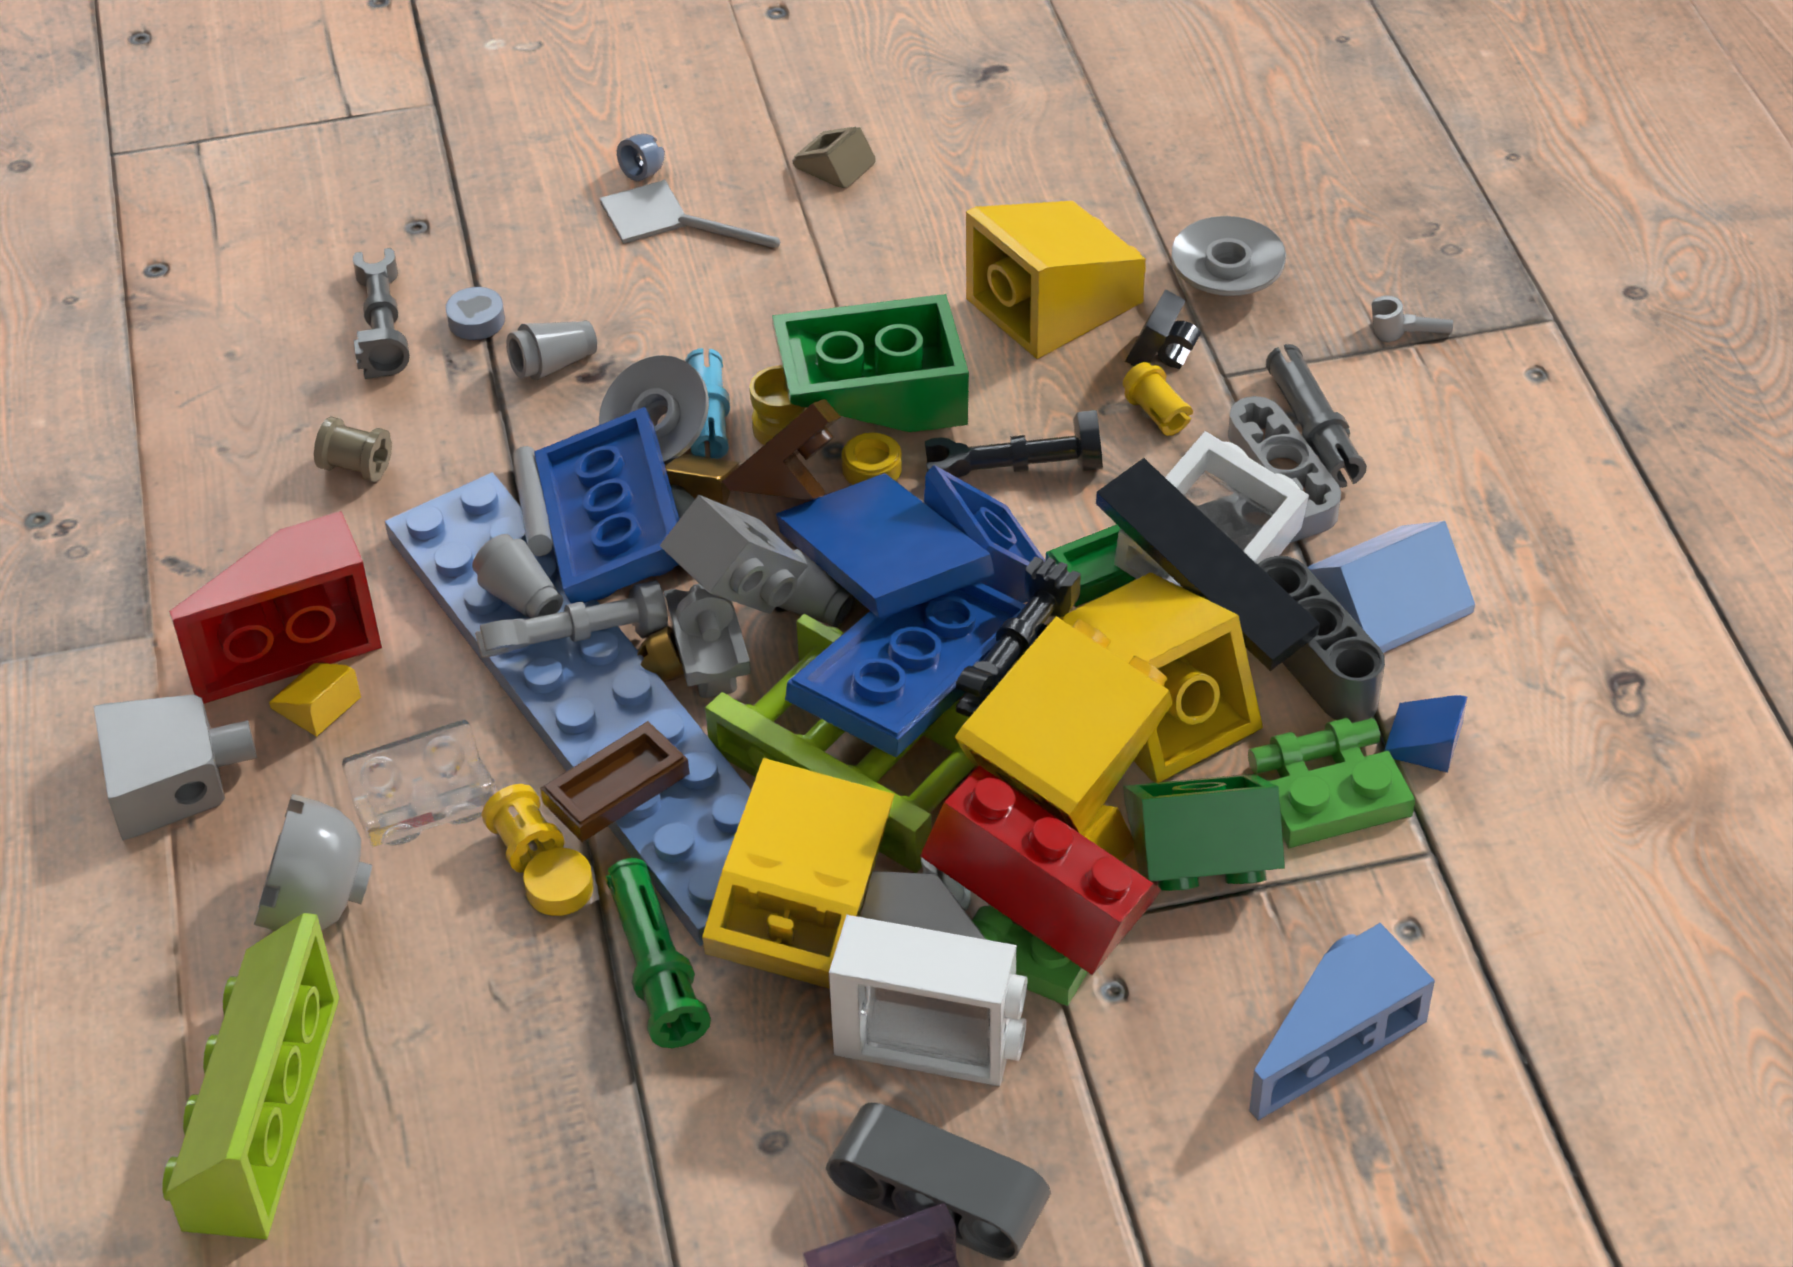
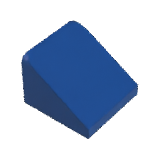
[1384,695,1467,773]

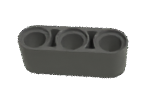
[1258,556,1385,723]
[826,1103,1051,1261]

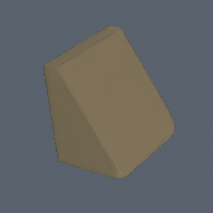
[792,126,876,188]

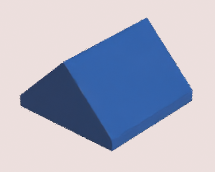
[924,465,1046,603]

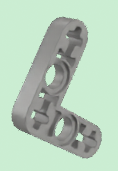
[1198,396,1341,550]

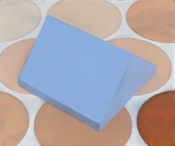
[1307,521,1475,653]

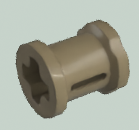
[314,416,392,482]

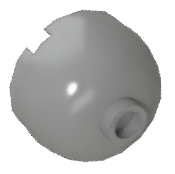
[254,794,372,931]

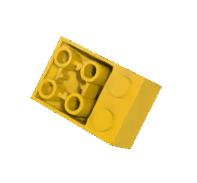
[702,758,895,989]

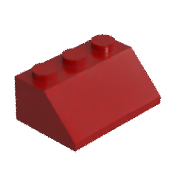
[920,765,1161,975]

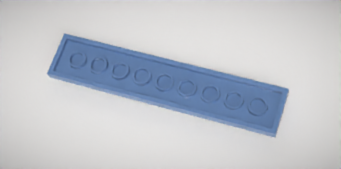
[385,472,751,946]

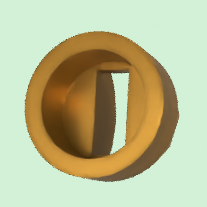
[637,626,684,682]

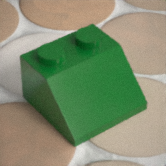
[1123,774,1285,891]

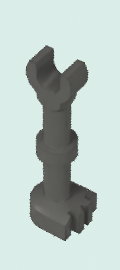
[353,248,410,379]

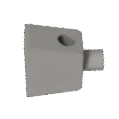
[94,695,257,840]

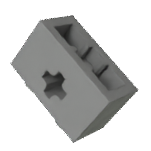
[659,495,808,614]

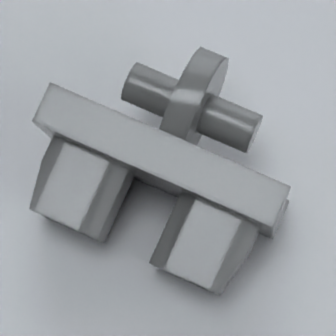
[664,583,751,698]

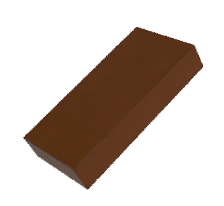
[540,721,690,842]

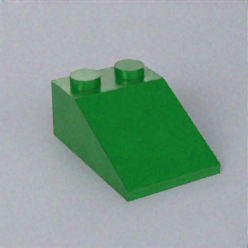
[772,294,969,432]

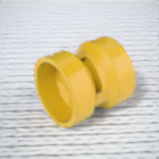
[749,365,807,445]

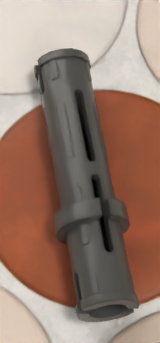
[1265,344,1367,488]

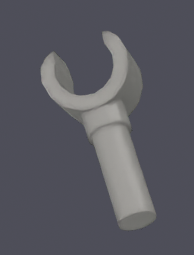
[1372,296,1453,342]

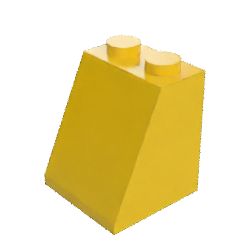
[966,200,1146,359]
[1046,572,1263,783]
[954,616,1173,835]

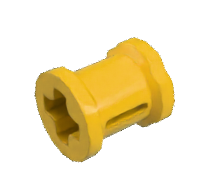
[481,784,565,873]

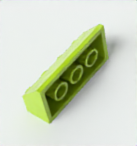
[162,913,340,1240]

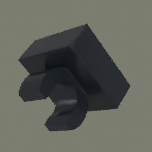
[1125,289,1201,369]

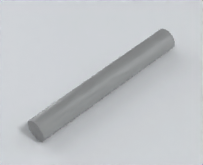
[513,446,552,556]

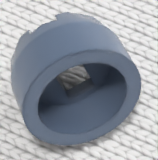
[617,133,665,181]

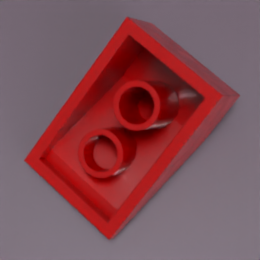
[169,511,382,704]

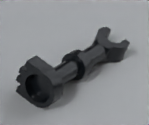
[925,410,1103,478]
[956,557,1081,717]

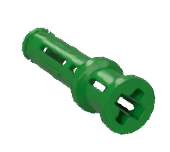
[605,858,711,1049]

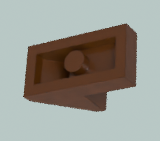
[722,399,841,500]

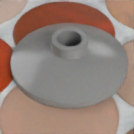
[1171,216,1286,296]
[599,355,709,465]

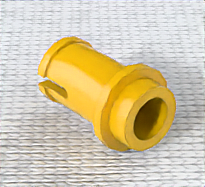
[1122,362,1194,436]

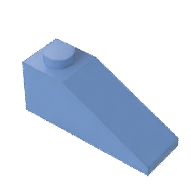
[1249,923,1435,1120]

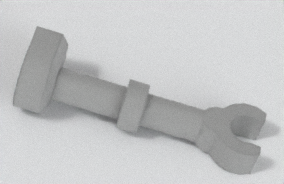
[475,580,668,658]

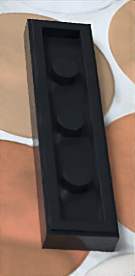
[1096,458,1320,671]

